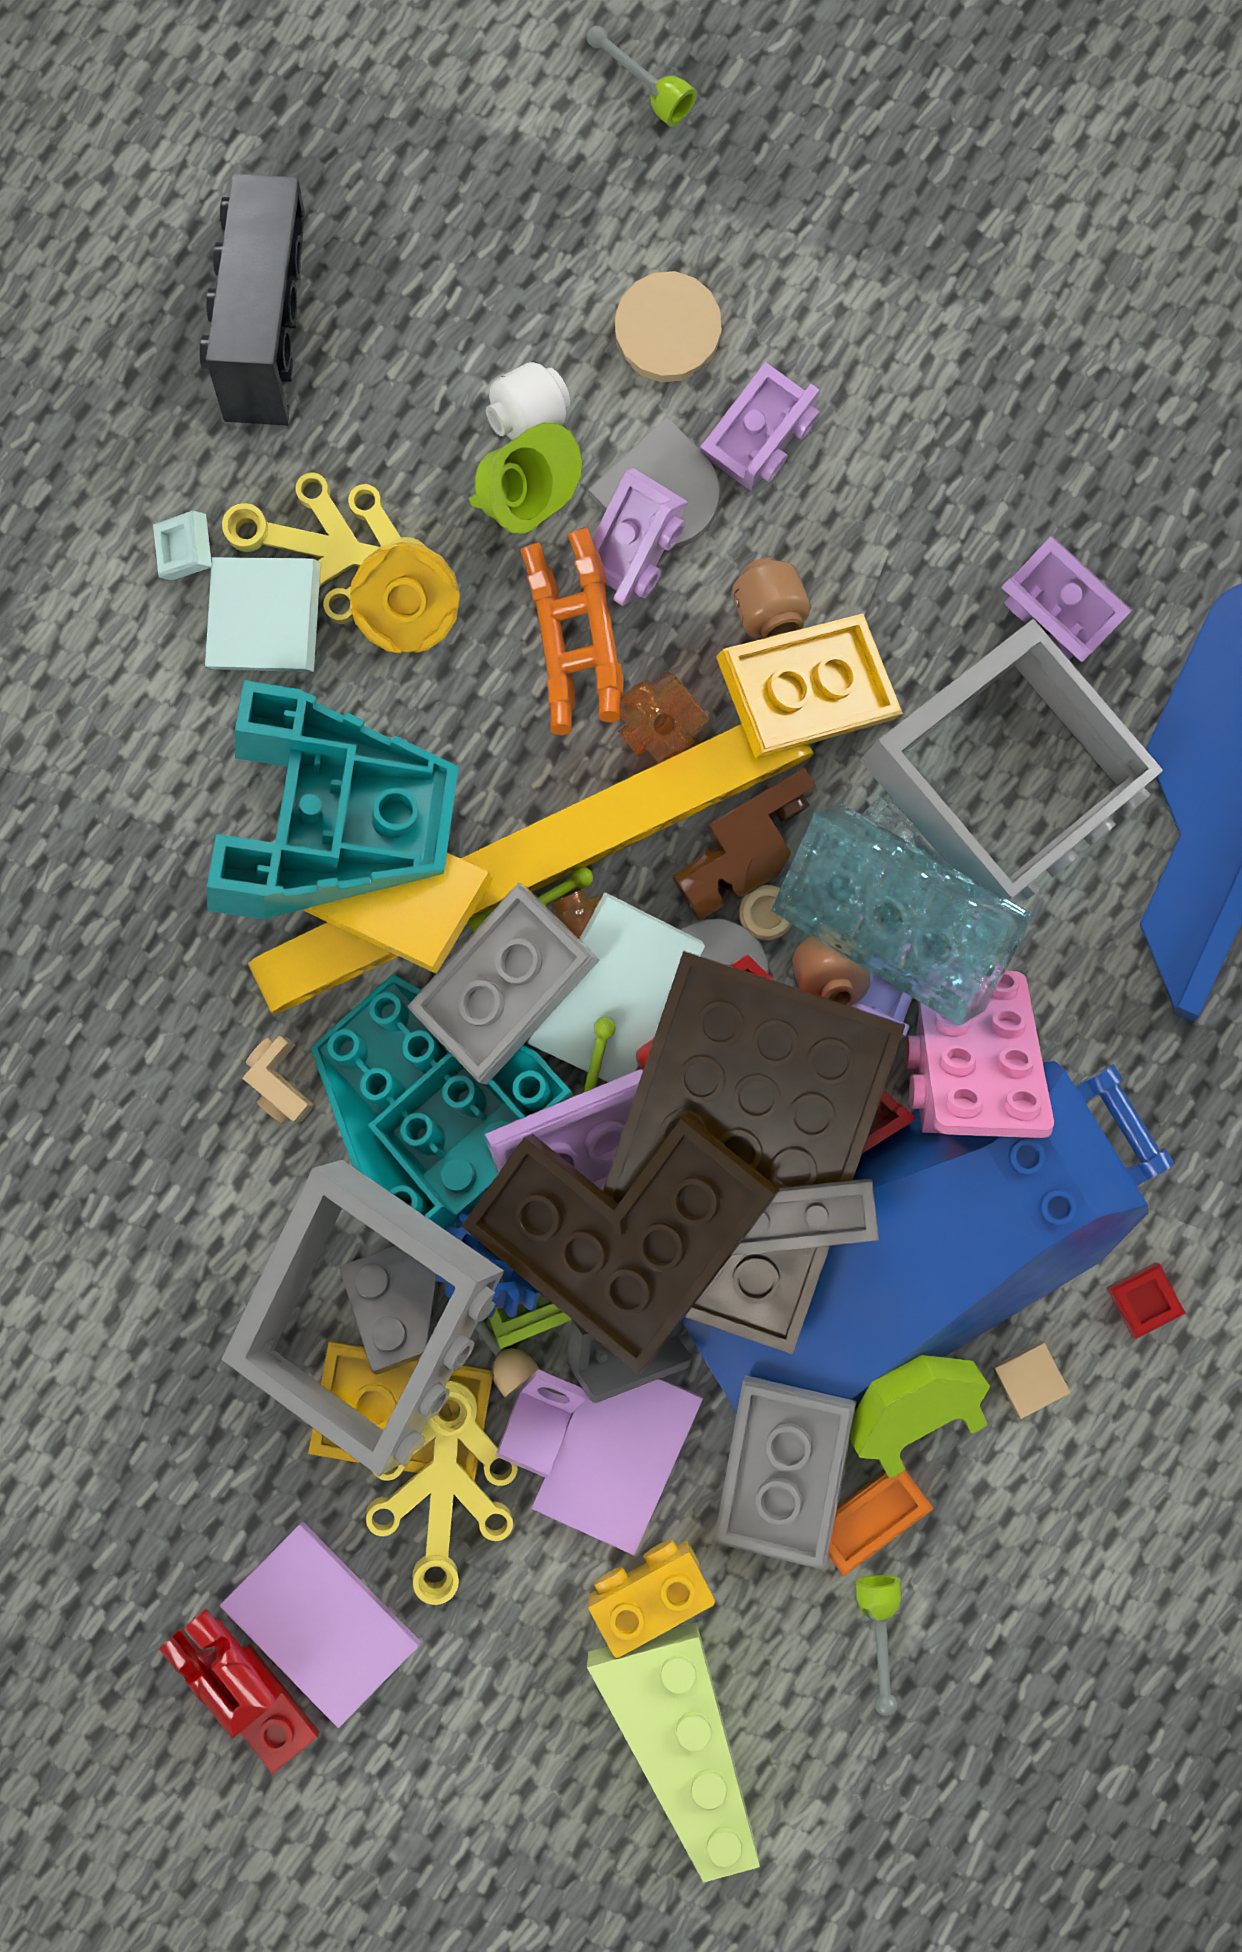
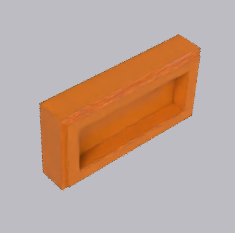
[828,1470,934,1577]

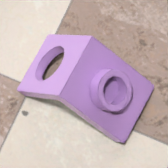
[496,1370,588,1477]

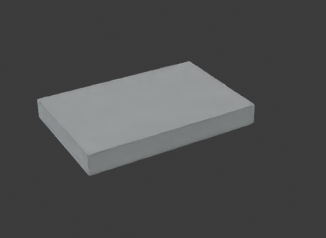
[407,883,599,1085]
[714,1376,857,1570]

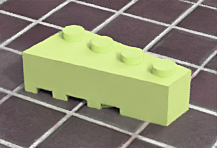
[587,1622,760,1883]

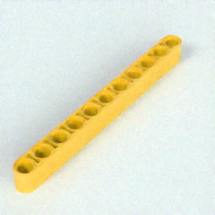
[248,724,814,1014]

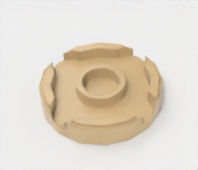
[615,271,722,382]

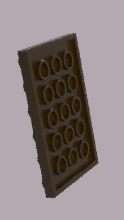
[603,950,905,1354]

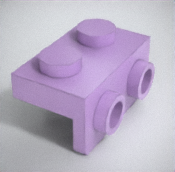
[700,362,821,492]
[592,468,688,606]
[1002,536,1132,662]

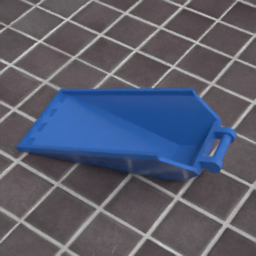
[682,1061,1175,1413]

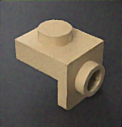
[242,1036,316,1123]

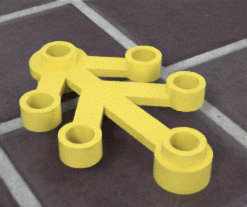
[222,472,426,624]
[366,1381,518,1605]

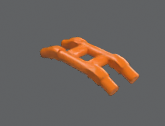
[519,527,623,736]

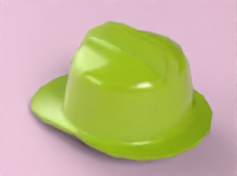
[468,422,582,534]

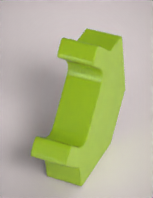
[850,1355,990,1478]

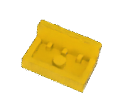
[588,1539,715,1658]

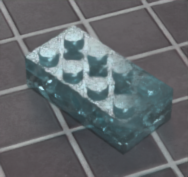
[771,804,1034,1026]

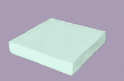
[205,557,321,672]

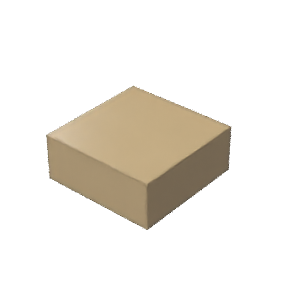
[992,1341,1071,1419]

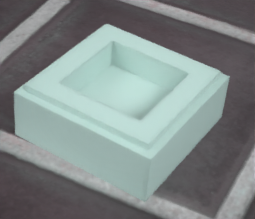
[153,511,212,580]

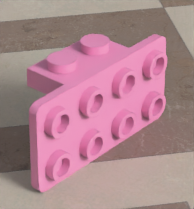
[904,968,1054,1138]

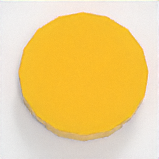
[350,542,460,653]

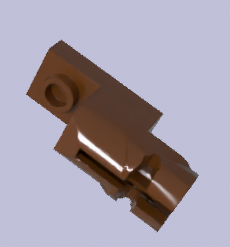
[673,767,816,921]

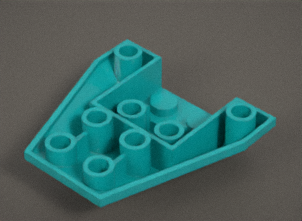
[310,974,573,1228]

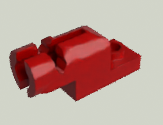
[158,1608,320,1774]

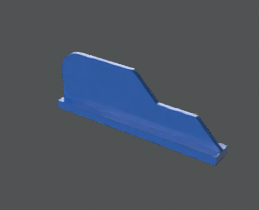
[1139,584,1242,1023]

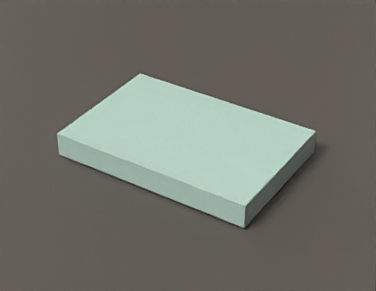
[527,893,705,1082]

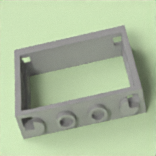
[860,619,1163,915]
[221,1160,504,1476]

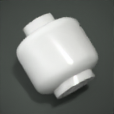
[486,362,570,440]

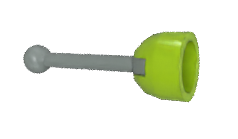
[586,25,697,127]
[855,1575,902,1717]

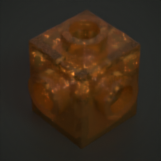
[618,671,710,762]

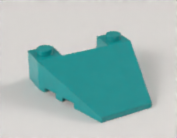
[207,680,459,920]

